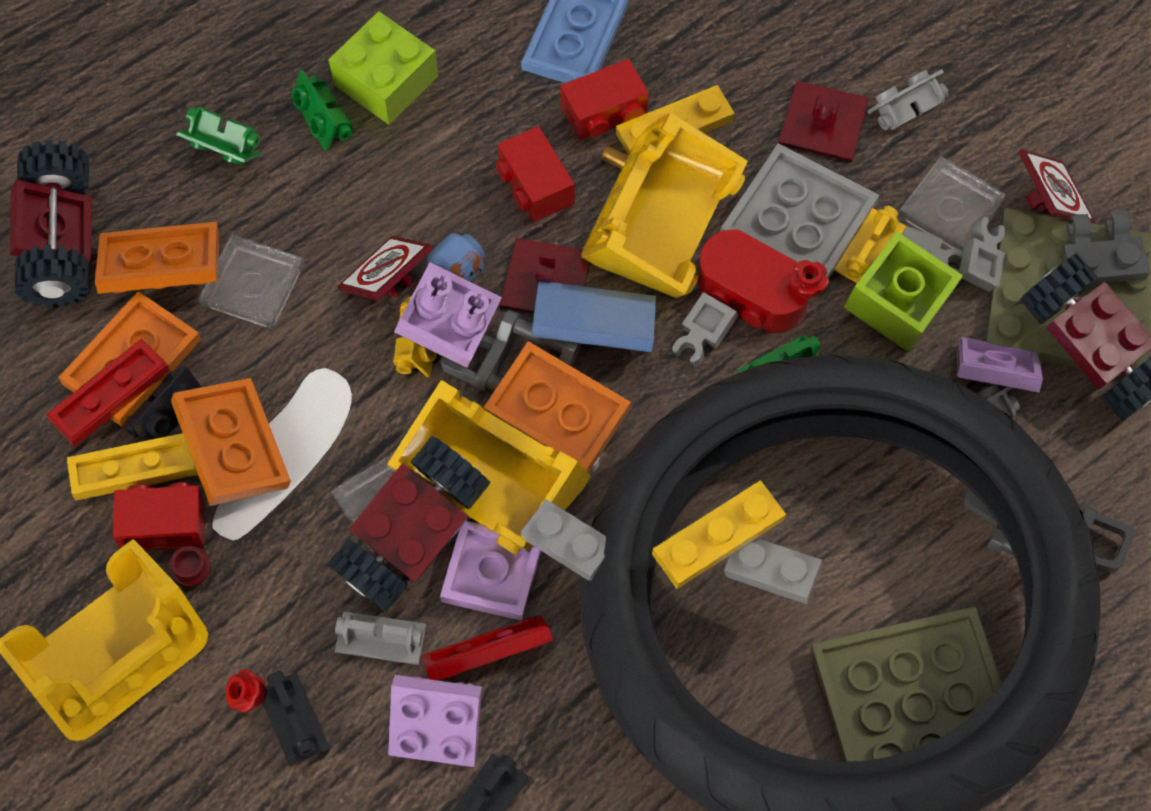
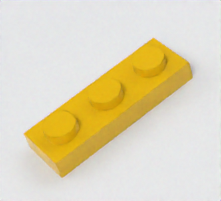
[616,85,735,155]
[67,433,198,501]
[652,480,786,589]

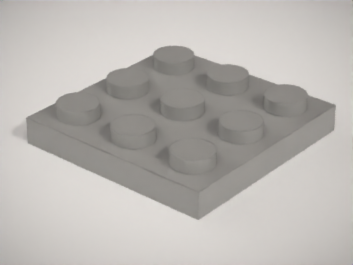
[720,144,879,279]

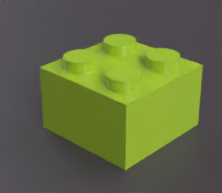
[328,11,438,125]
[843,231,963,352]

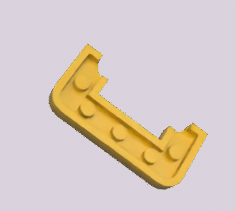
[581,113,748,298]
[387,380,591,555]
[0,539,208,741]

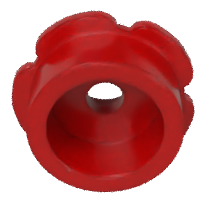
[789,260,829,298]
[225,669,266,712]

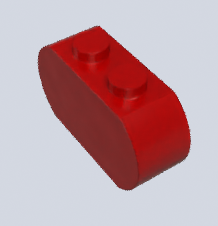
[698,229,812,333]

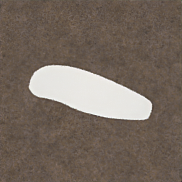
[212,368,352,540]

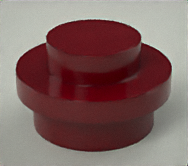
[168,546,211,587]

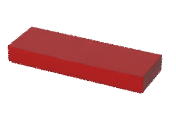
[46,338,170,447]
[421,615,553,681]

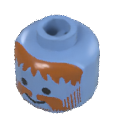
[427,233,485,283]

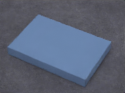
[521,0,629,83]
[531,281,656,352]

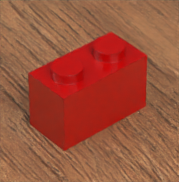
[560,59,649,141]
[495,126,575,223]
[113,482,205,551]

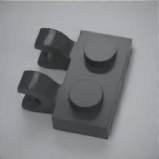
[1061,210,1150,285]

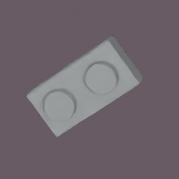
[521,499,606,581]
[724,538,822,605]

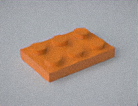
[95,222,219,294]
[58,291,201,427]
[483,341,632,473]
[171,378,291,506]

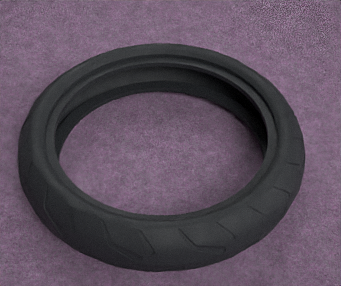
[580,355,1101,811]

